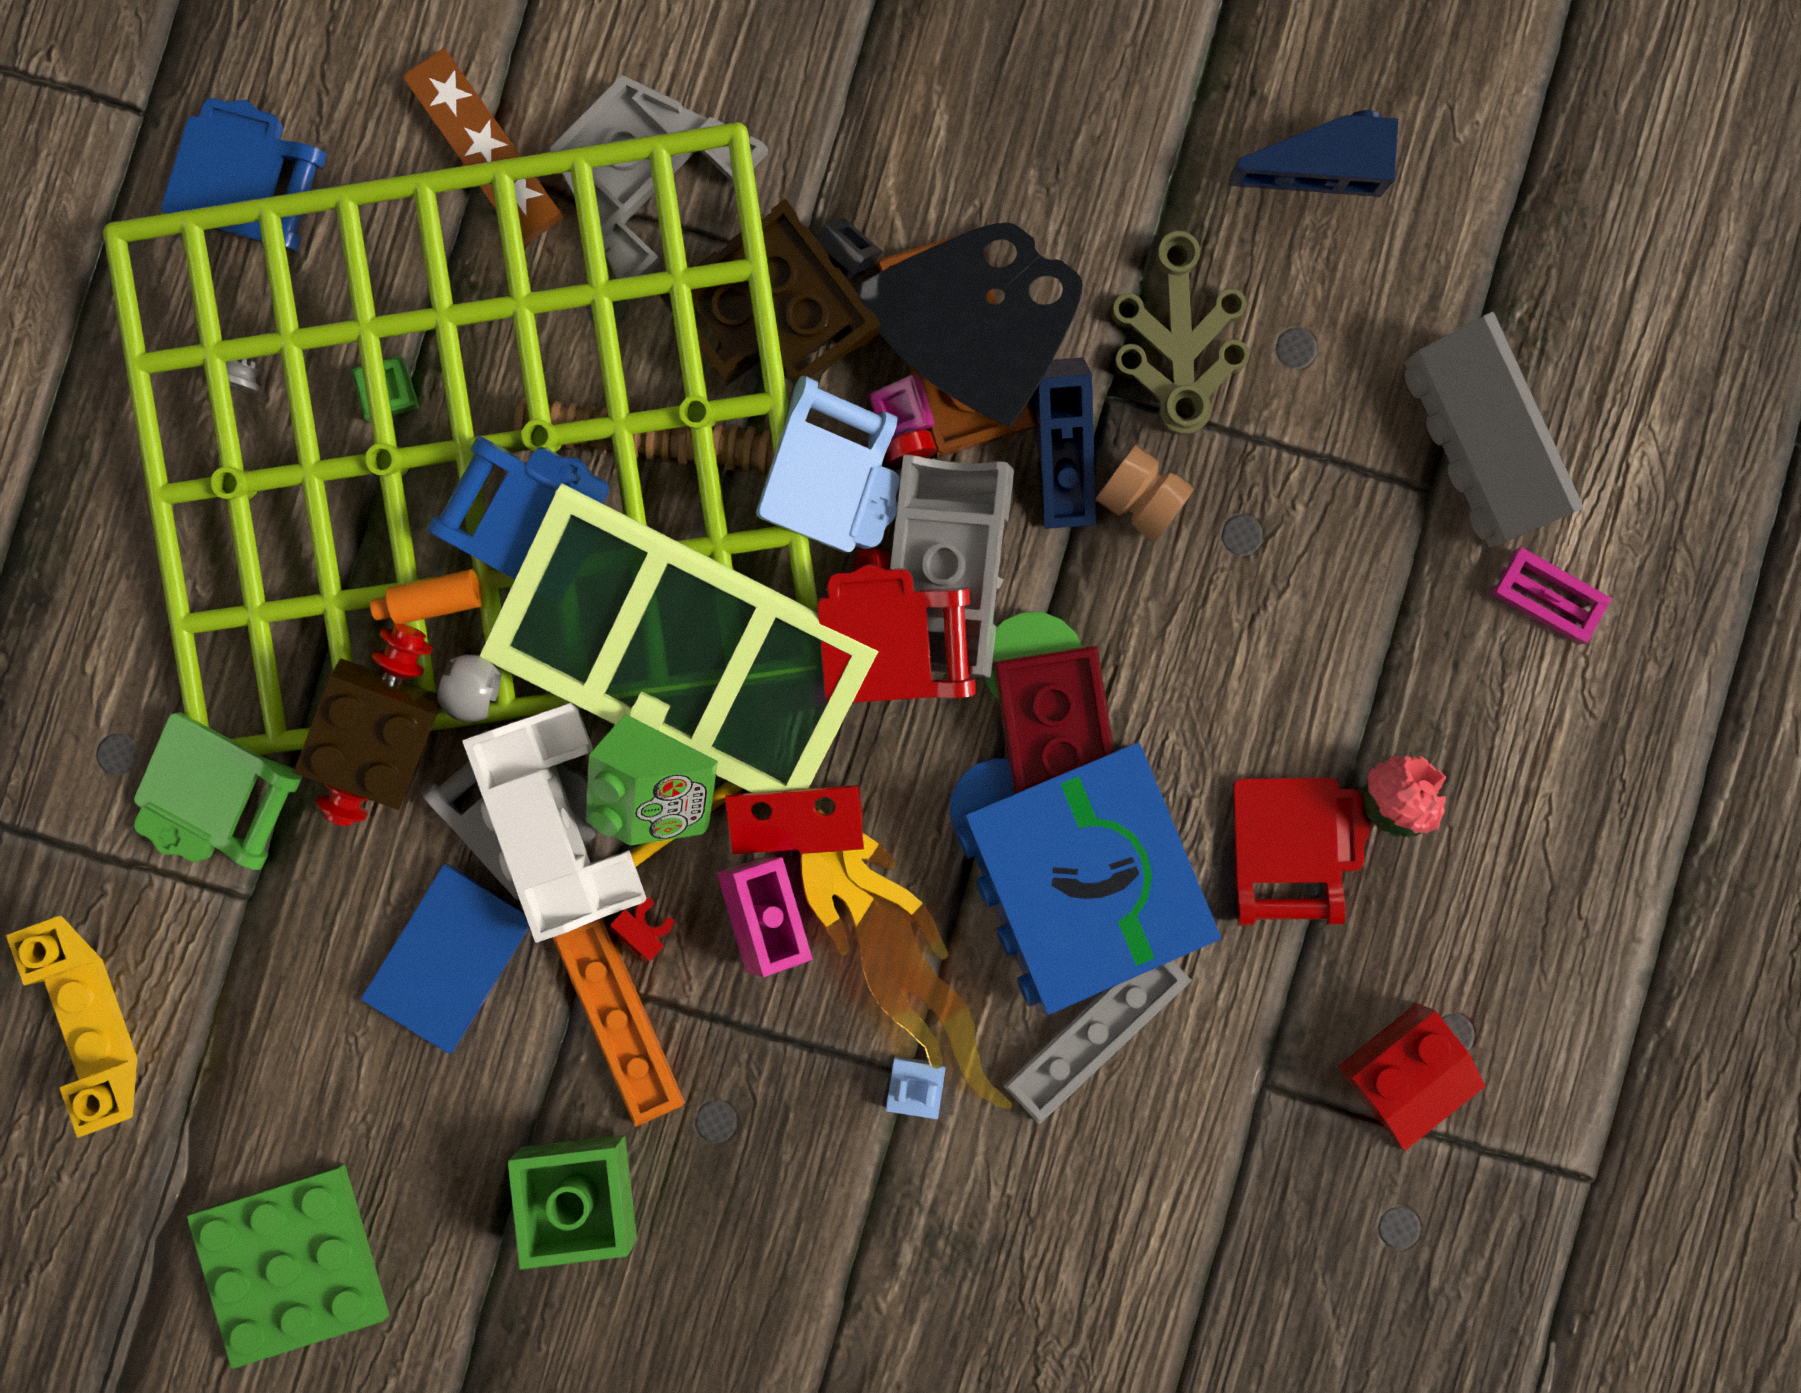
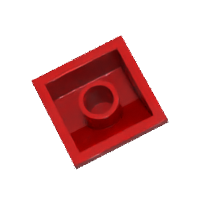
[1337,1003,1485,1151]

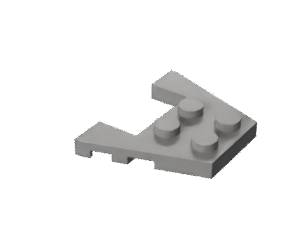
[550,75,768,279]

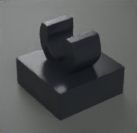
[816,218,883,281]

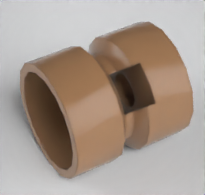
[1095,445,1195,542]

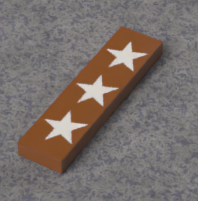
[402,48,564,246]

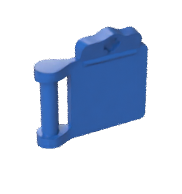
[161,98,327,252]
[426,435,609,602]

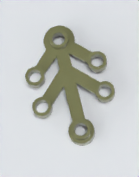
[1111,231,1250,435]

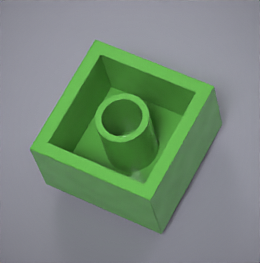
[508,1134,637,1270]

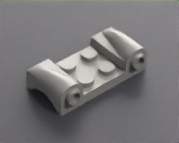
[890,455,1014,678]

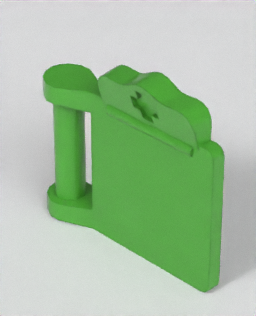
[134,712,302,870]

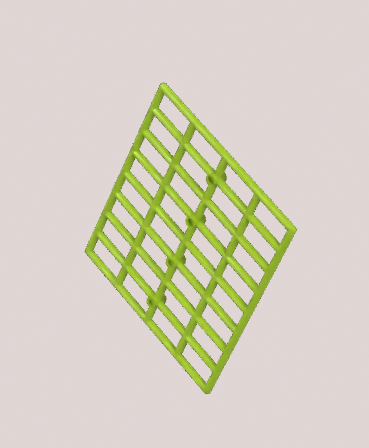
[103,122,823,755]

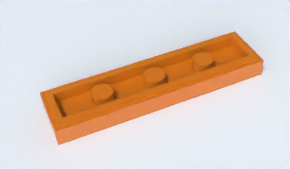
[552,917,685,1127]

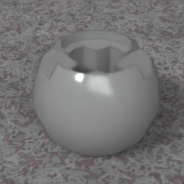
[437,654,501,722]

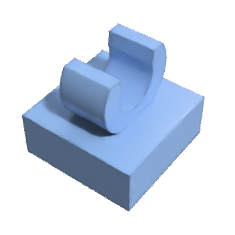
[886,1056,946,1119]

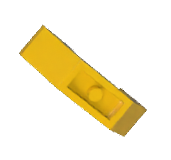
[6,916,137,1138]

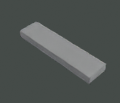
[1003,961,1192,1124]

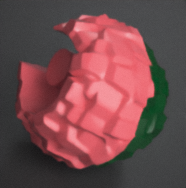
[1364,755,1446,838]

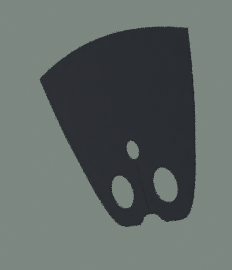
[854,222,1083,428]

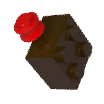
[293,624,440,826]

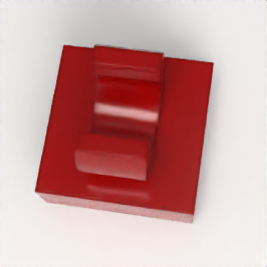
[609,898,674,965]

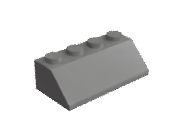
[1404,312,1584,548]

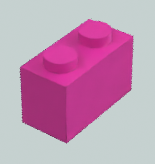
[716,856,813,977]

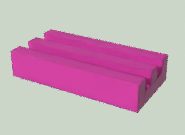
[1490,547,1612,645]

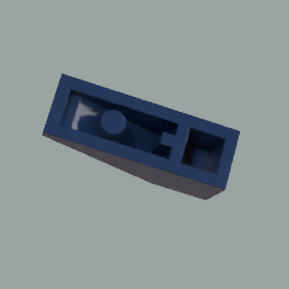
[1229,110,1399,197]
[1033,357,1096,529]

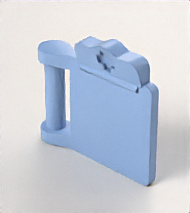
[756,376,900,552]

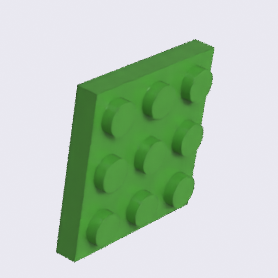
[187,1164,390,1369]

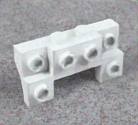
[462,703,647,943]

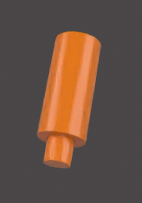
[370,569,483,624]

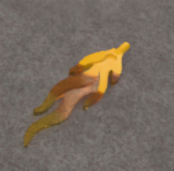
[785,781,1012,1110]

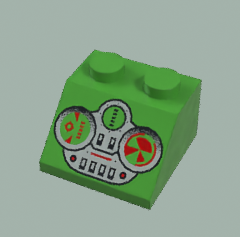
[586,714,718,846]

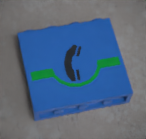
[955,742,1222,1015]

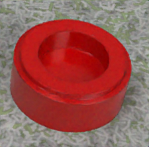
[884,429,937,469]

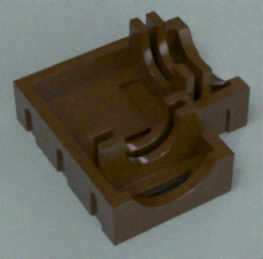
[660,199,882,388]

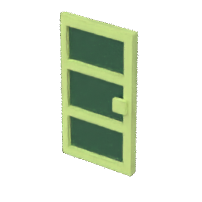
[480,484,878,793]

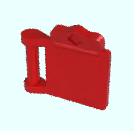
[818,564,976,703]
[1233,778,1370,926]

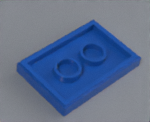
[361,864,530,1054]

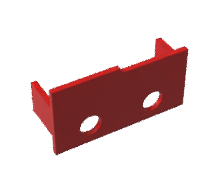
[725,785,864,855]

